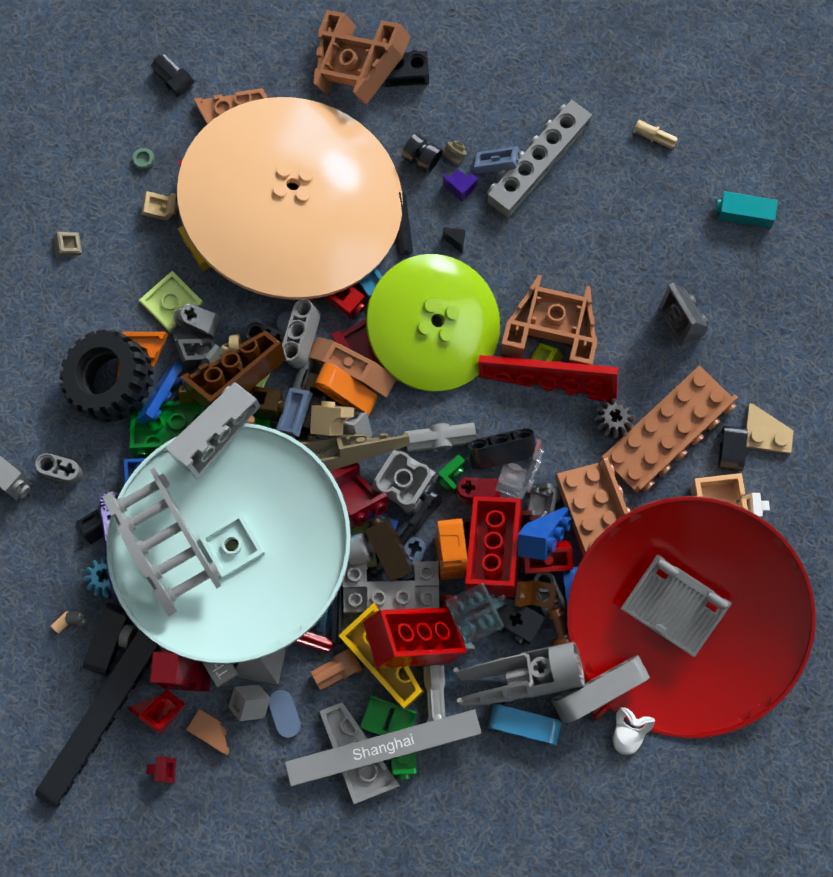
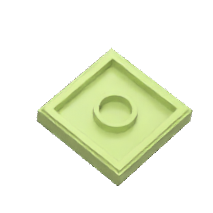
[139,271,203,333]

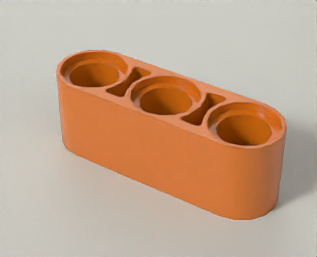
[314,363,378,417]

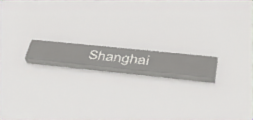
[285,709,482,786]

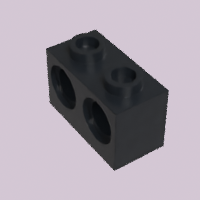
[385,50,429,87]

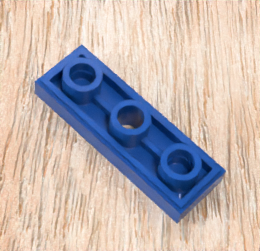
[136,361,183,425]

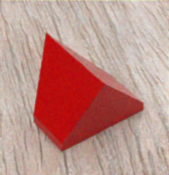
[126,690,186,735]

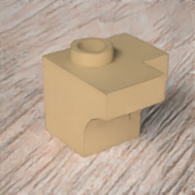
[310,401,354,436]

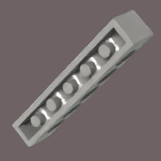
[487,99,592,218]

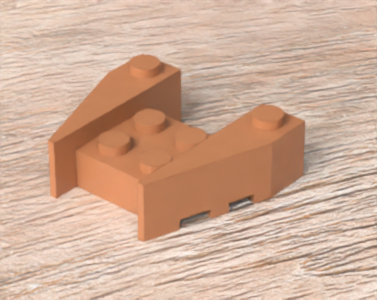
[314,10,411,104]
[500,275,597,365]

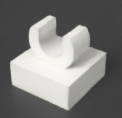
[740,493,770,517]

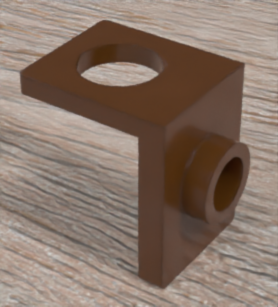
[515,580,557,609]

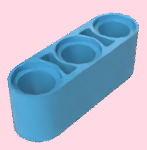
[488,704,562,746]

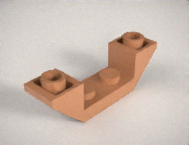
[309,337,397,398]

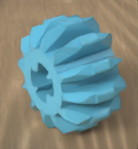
[84,557,110,598]

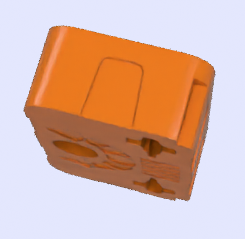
[434,518,468,580]

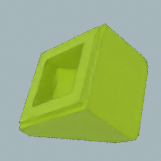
[530,343,563,362]

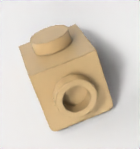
[141,191,178,220]

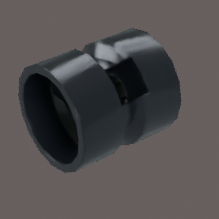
[401,133,443,174]

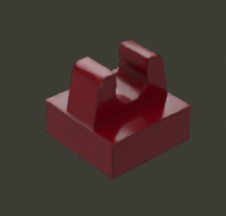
[146,757,176,783]

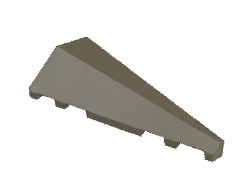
[290,433,410,471]

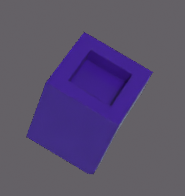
[443,170,478,201]

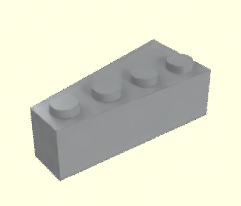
[165,382,260,479]

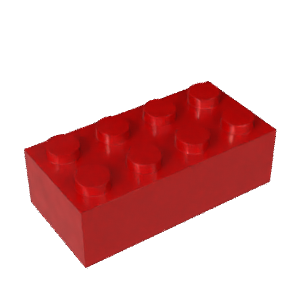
[465,496,522,598]
[363,608,467,668]

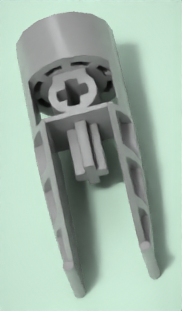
[453,642,585,711]

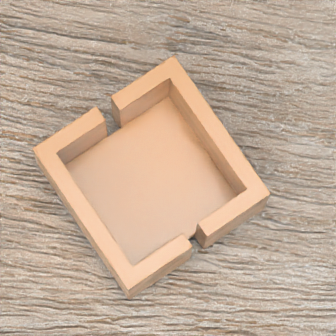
[690,473,748,510]

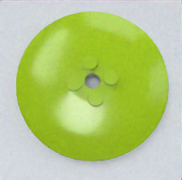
[366,254,500,392]

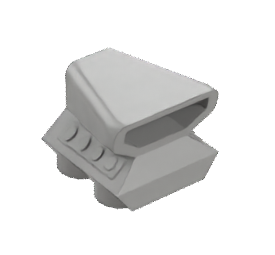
[371,449,436,516]

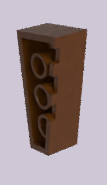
[180,331,286,409]

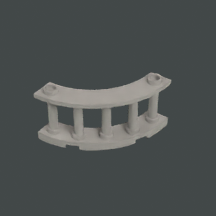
[103,467,221,617]

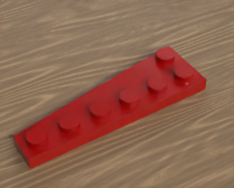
[478,355,618,403]

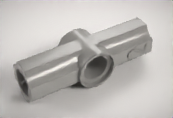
[405,423,476,452]

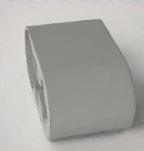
[35,453,83,485]

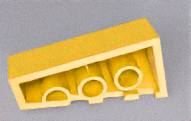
[339,603,424,708]

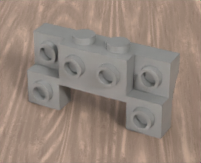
[343,561,439,614]

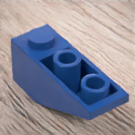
[518,507,572,560]

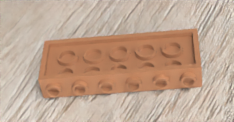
[601,365,738,494]
[554,458,630,556]

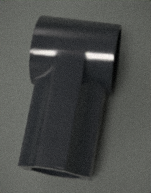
[150,54,194,97]

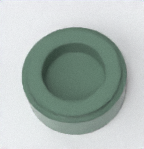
[132,148,155,171]

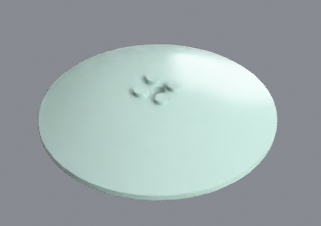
[107,423,351,664]

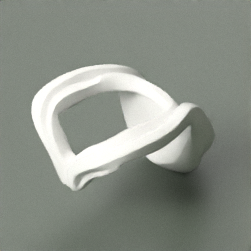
[612,707,655,755]

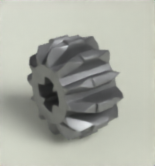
[595,399,635,439]

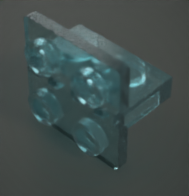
[445,583,508,644]

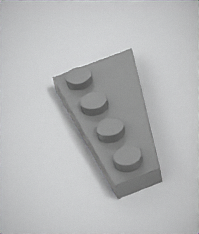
[320,702,400,804]

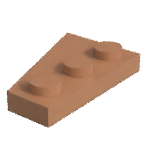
[194,88,268,125]

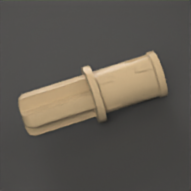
[633,119,678,149]

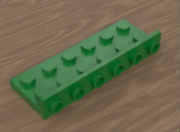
[129,401,271,459]

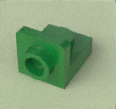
[438,454,465,494]
[392,752,417,780]

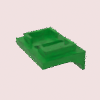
[360,696,417,735]

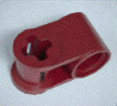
[456,477,502,504]

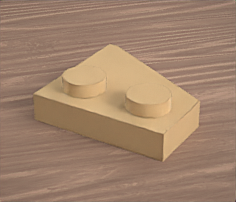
[746,403,794,454]

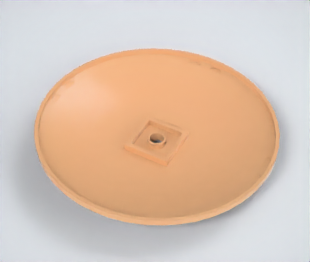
[177,97,403,300]

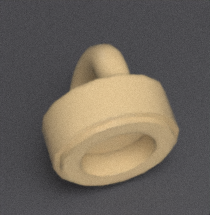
[221,334,243,352]

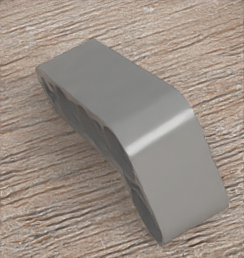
[551,655,650,723]

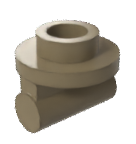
[442,141,467,167]

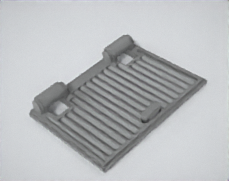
[621,555,732,657]

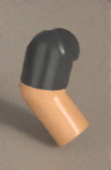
[51,611,88,634]

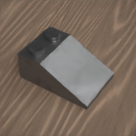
[659,283,708,346]

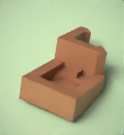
[186,709,229,756]

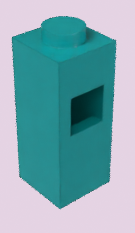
[715,191,778,228]

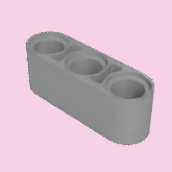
[282,299,320,369]

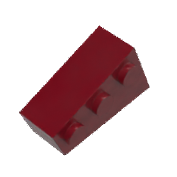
[150,648,211,692]

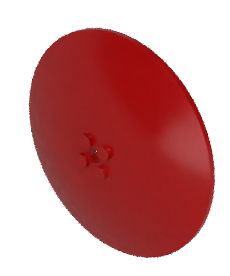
[567,496,816,738]

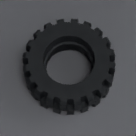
[59,329,154,422]

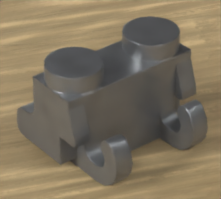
[522,483,561,521]

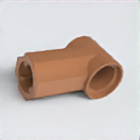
[311,649,363,690]

